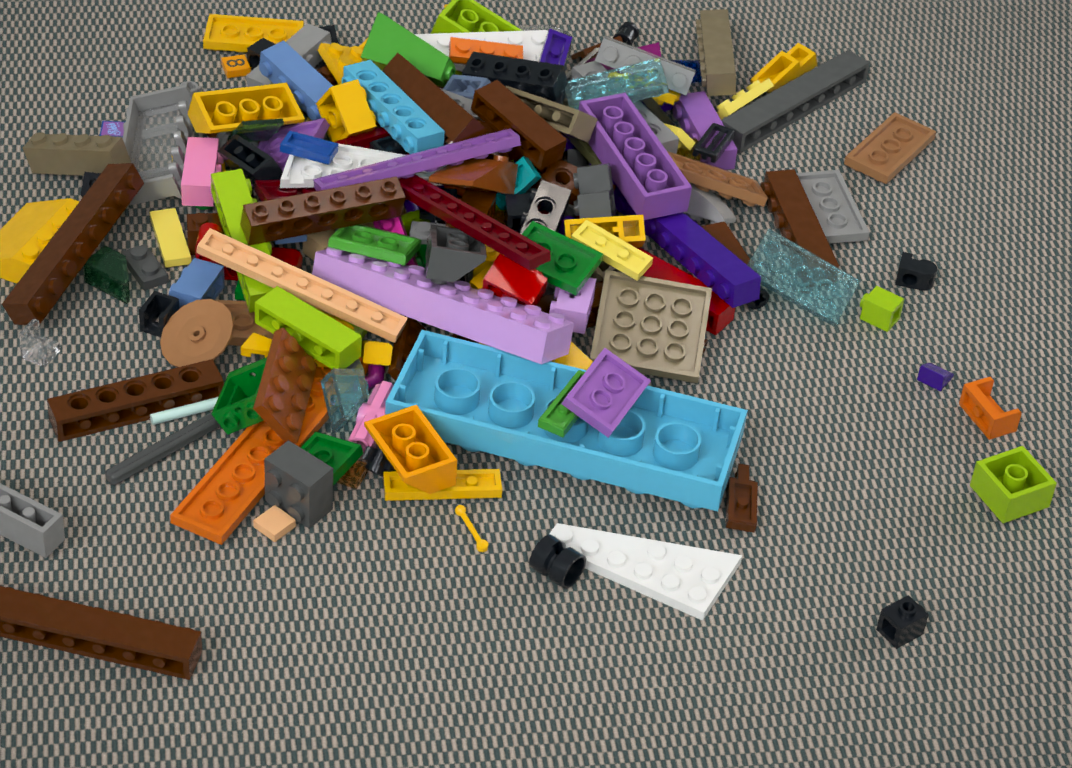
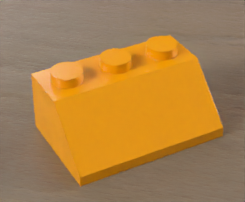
[364,405,457,494]

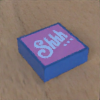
[100,121,124,137]

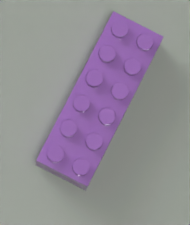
[579,93,692,220]

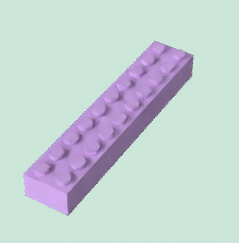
[312,247,574,364]

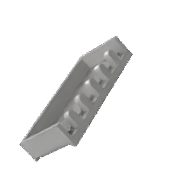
[122,84,193,206]

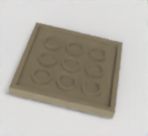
[590,270,712,384]

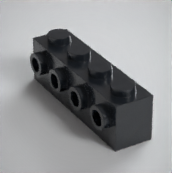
[462,52,568,102]

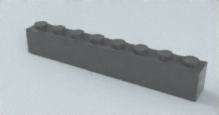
[721,49,870,154]

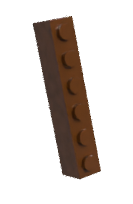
[382,52,488,144]
[761,169,839,288]

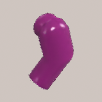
[356,364,385,394]

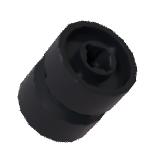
[529,534,586,589]

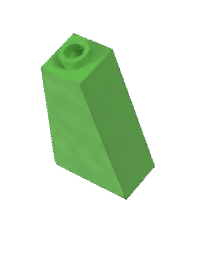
[361,12,456,87]

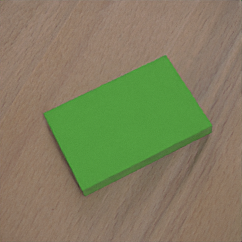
[328,224,422,265]

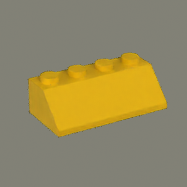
[188,83,305,134]

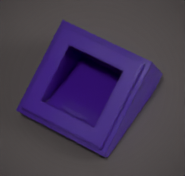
[917,363,954,391]

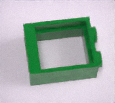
[212,357,267,435]

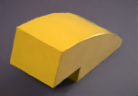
[750,43,817,93]

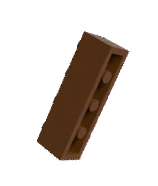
[471,80,567,170]

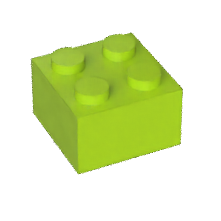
[970,446,1057,523]

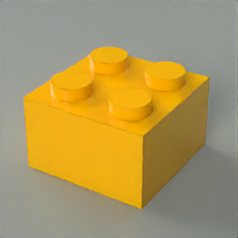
[316,79,377,142]

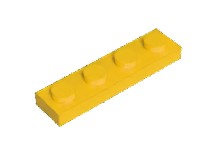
[383,469,502,501]

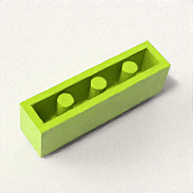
[255,286,362,373]

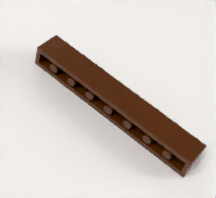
[2,163,144,325]
[0,586,202,680]

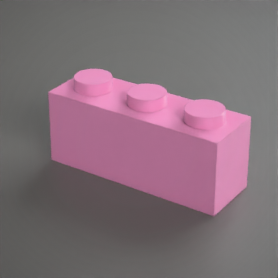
[181,137,224,207]

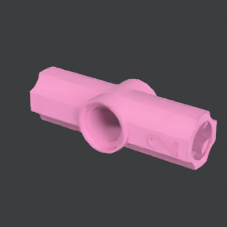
[348,381,393,456]

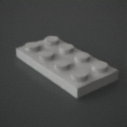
[797,170,870,244]

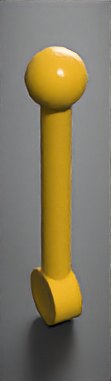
[455,505,488,552]

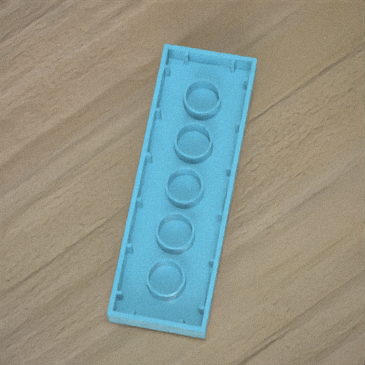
[385,330,748,512]

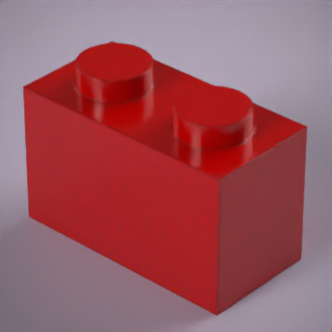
[482,253,548,306]

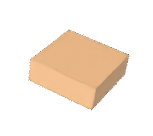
[253,505,296,543]

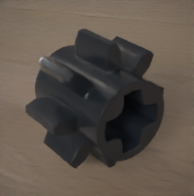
[362,443,396,477]

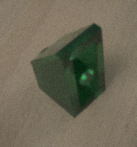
[84,246,130,304]

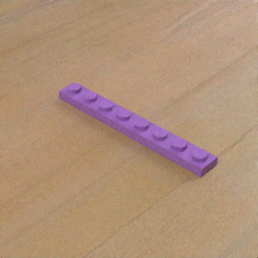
[313,129,521,191]

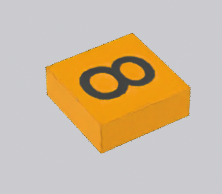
[221,54,251,78]

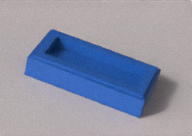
[280,131,339,165]

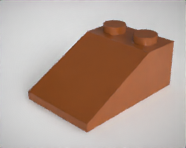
[428,155,518,194]

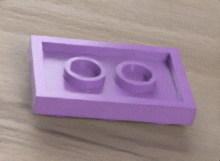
[561,348,651,438]

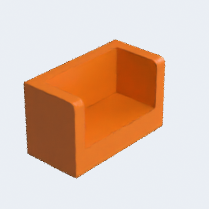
[959,377,1022,440]

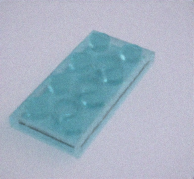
[565,58,669,110]
[748,229,861,327]

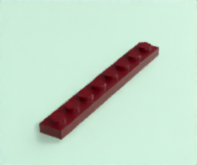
[398,174,551,270]

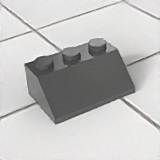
[425,224,487,284]

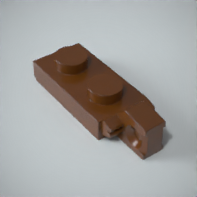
[726,463,758,533]

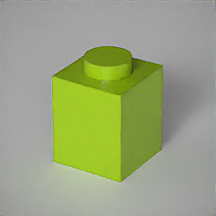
[860,286,904,332]

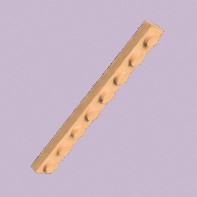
[196,228,408,343]

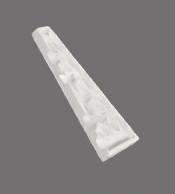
[549,523,742,621]

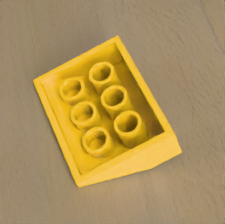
[0,198,80,284]

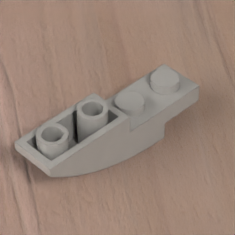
[684,183,736,224]

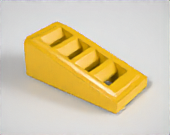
[361,340,393,366]

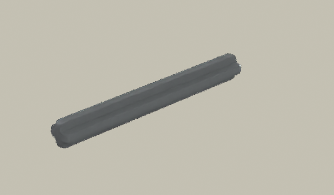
[105,412,221,485]

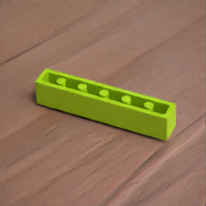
[210,169,274,313]

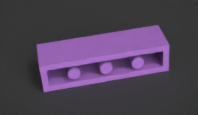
[673,91,737,170]

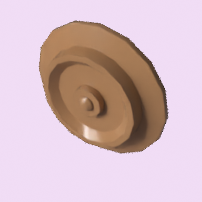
[160,299,234,367]

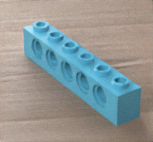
[341,60,445,154]

